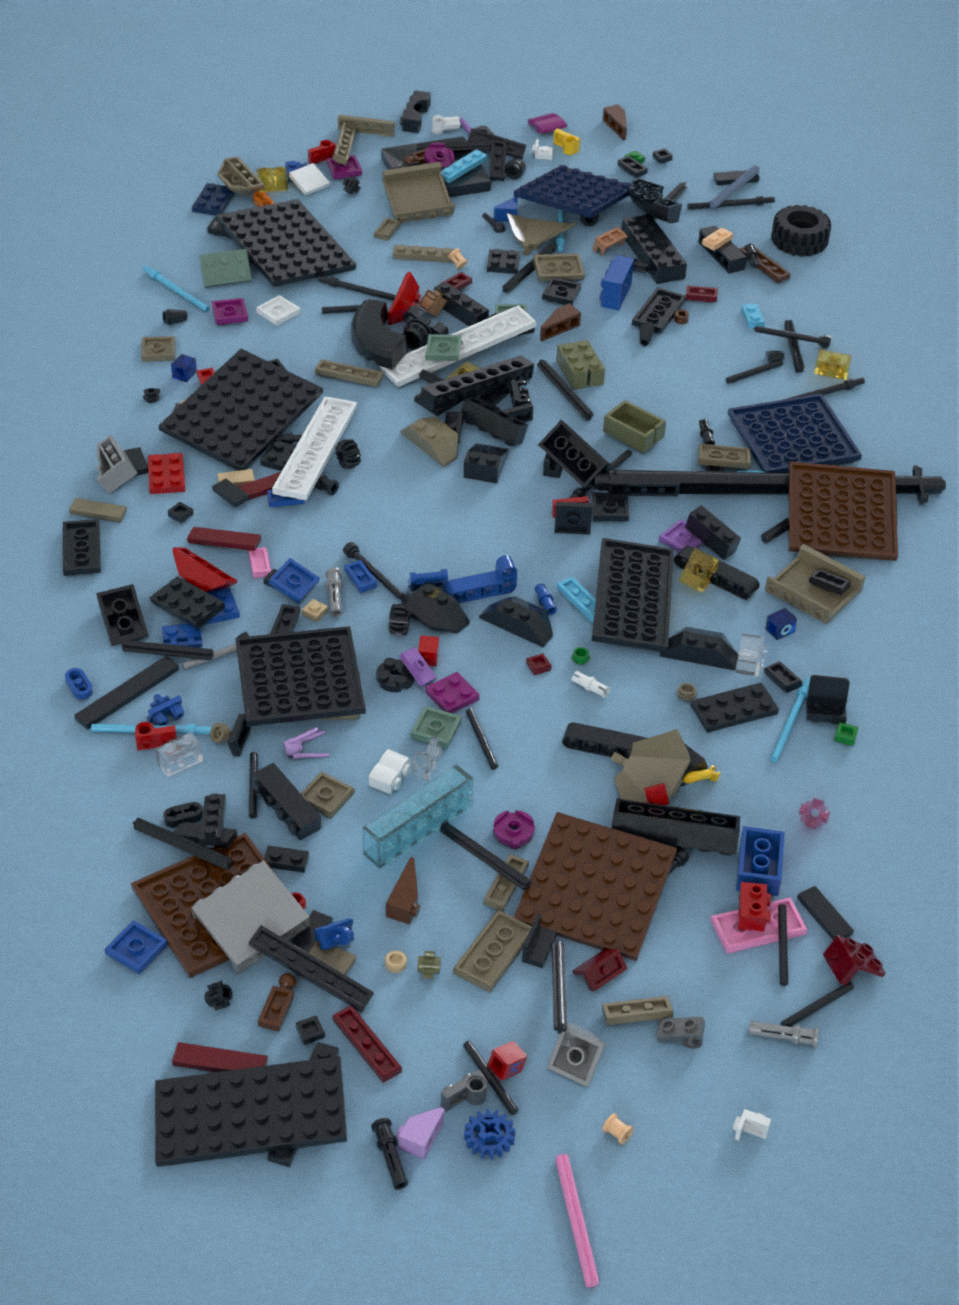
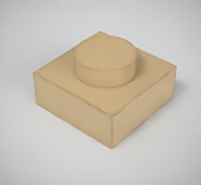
[302,599,328,622]

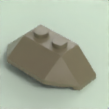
[217,156,265,196]
[400,417,458,467]

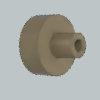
[210,723,231,744]

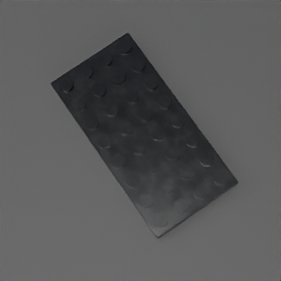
[591,538,674,652]
[155,1056,348,1167]

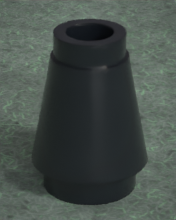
[162,309,188,325]
[639,322,655,346]

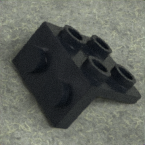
[805,675,850,725]

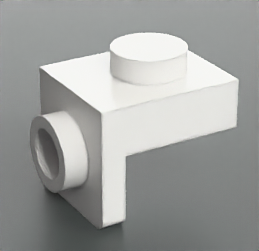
[733,1109,771,1141]

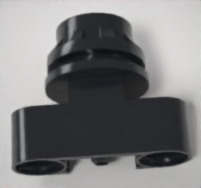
[403,305,449,350]

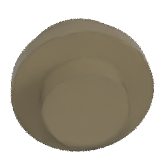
[677,683,697,701]

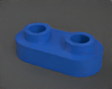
[65,668,93,700]

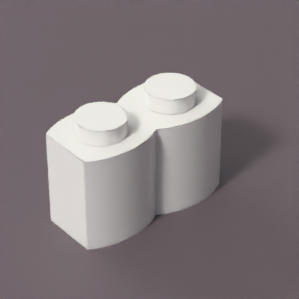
[369,749,411,795]

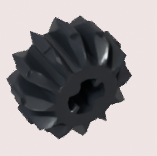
[335,439,361,469]
[389,603,411,636]

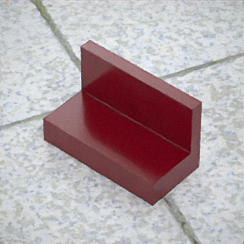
[572,949,628,991]

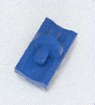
[147,694,184,725]
[314,918,354,950]

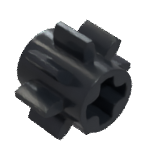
[342,176,361,195]
[205,981,233,1011]

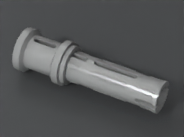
[325,567,343,617]
[749,1020,819,1048]

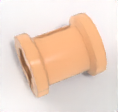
[448,248,468,269]
[602,1113,634,1145]

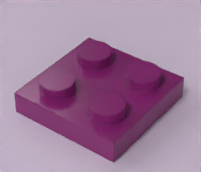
[327,155,362,179]
[212,298,248,325]
[425,672,480,713]

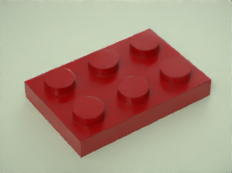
[148,453,185,494]

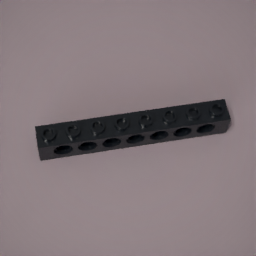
[420,355,534,411]

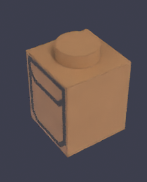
[418,289,447,317]

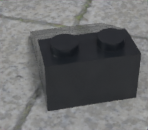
[463,443,509,483]
[96,584,149,646]

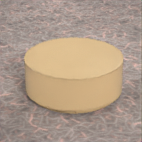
[385,951,407,973]

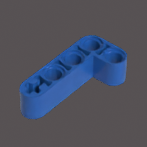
[442,555,517,603]

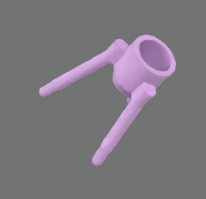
[283,728,329,760]

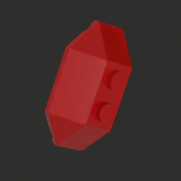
[388,272,421,325]
[172,547,238,593]

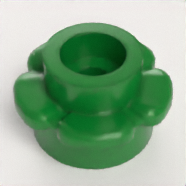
[571,647,590,665]

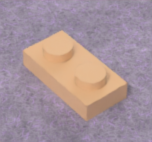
[702,228,733,251]

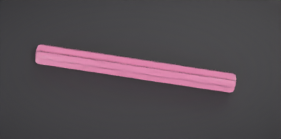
[556,1154,599,1288]

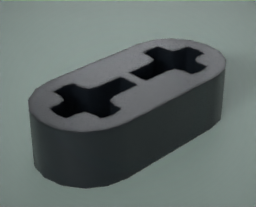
[164,802,203,828]

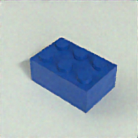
[599,255,634,310]
[736,826,785,896]

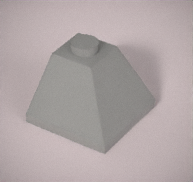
[547,1023,605,1087]

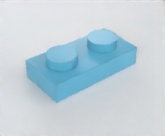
[741,303,765,328]

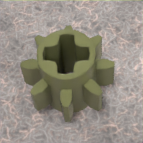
[417,951,441,979]

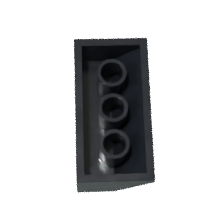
[538,419,614,489]

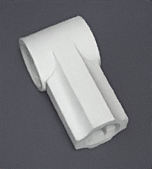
[431,115,460,134]

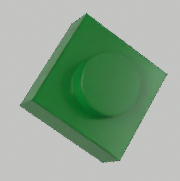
[625,151,645,164]
[834,722,859,746]

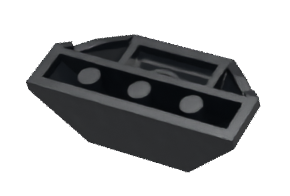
[401,582,470,633]
[479,596,553,647]
[660,627,738,671]

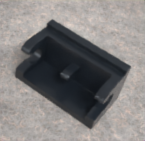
[510,380,531,407]
[543,453,563,478]

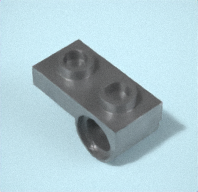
[656,1017,705,1049]
[441,1070,487,1112]

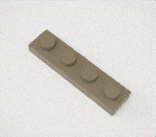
[338,115,395,137]
[393,245,455,263]
[315,359,383,387]

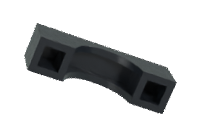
[400,90,431,133]

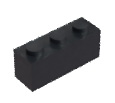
[685,505,741,560]

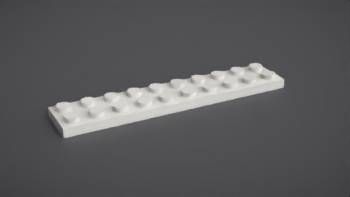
[380,305,536,387]
[272,396,357,500]

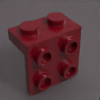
[823,935,886,985]

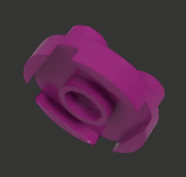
[424,142,454,171]
[493,810,535,850]

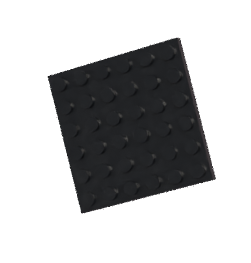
[235,626,366,727]

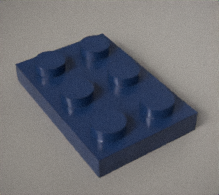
[192,183,235,216]

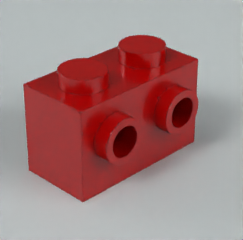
[738,882,771,932]

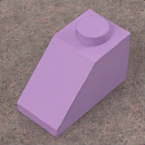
[396,1107,445,1160]

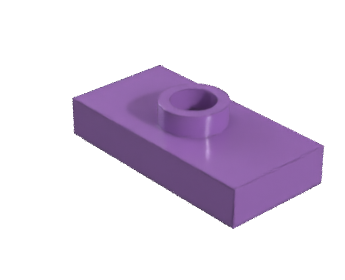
[399,647,437,687]

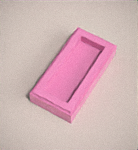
[248,547,271,578]

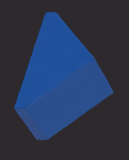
[494,197,518,222]

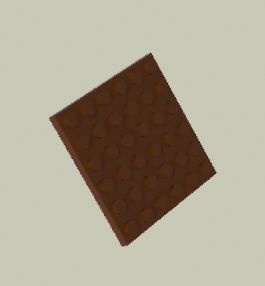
[788,461,898,561]
[514,812,677,961]
[131,833,276,978]

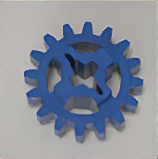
[464,1109,515,1160]

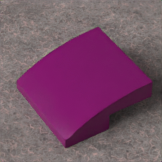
[528,113,567,134]

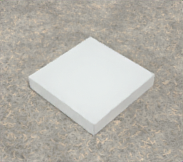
[289,163,330,196]
[256,295,301,326]

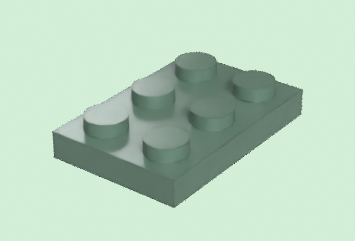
[199,249,252,287]

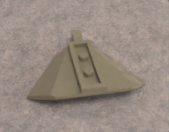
[507,213,576,255]
[611,729,691,803]

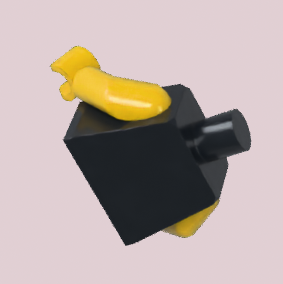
[680,743,721,787]

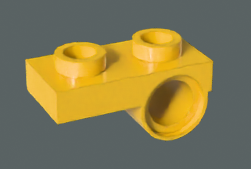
[553,128,580,155]

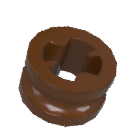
[674,309,689,324]

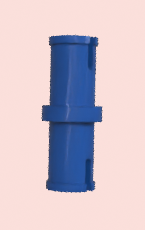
[534,583,557,616]

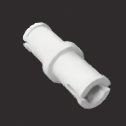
[571,671,610,698]

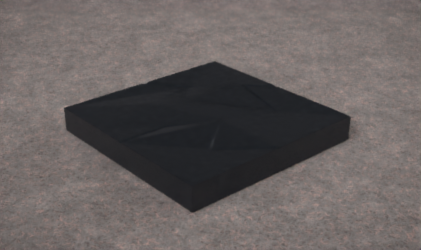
[381,136,491,197]

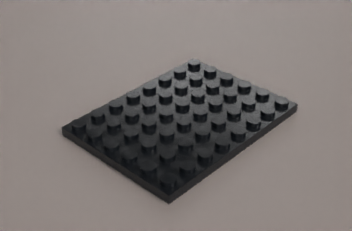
[217,199,357,287]
[158,349,323,471]

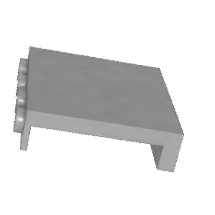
[191,861,310,974]

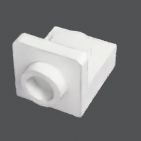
[532,139,553,160]

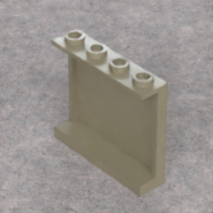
[382,162,455,223]
[765,544,865,624]

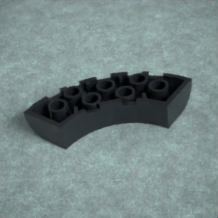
[629,178,682,224]
[350,299,408,369]

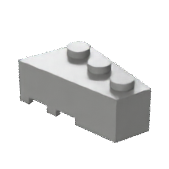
[97,435,137,494]

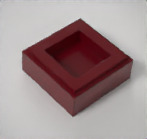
[526,653,552,675]

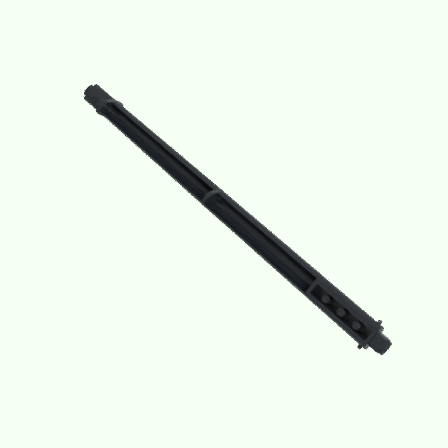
[593,465,946,505]

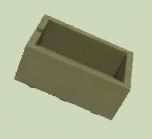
[556,340,605,390]
[603,400,666,453]

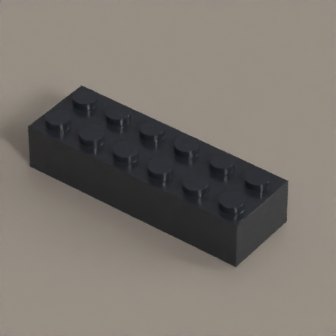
[621,214,687,284]
[612,798,740,855]

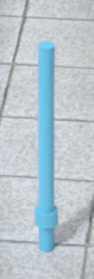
[556,209,565,252]
[143,266,210,312]
[770,677,810,763]
[91,724,212,736]

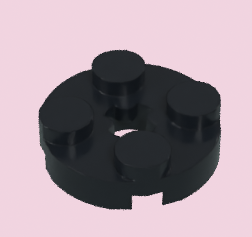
[376,658,415,692]

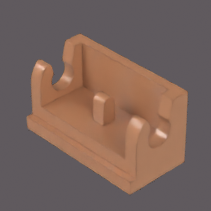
[593,227,628,256]

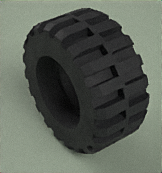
[771,205,831,257]

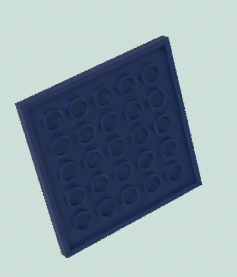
[514,165,630,218]
[728,393,862,473]

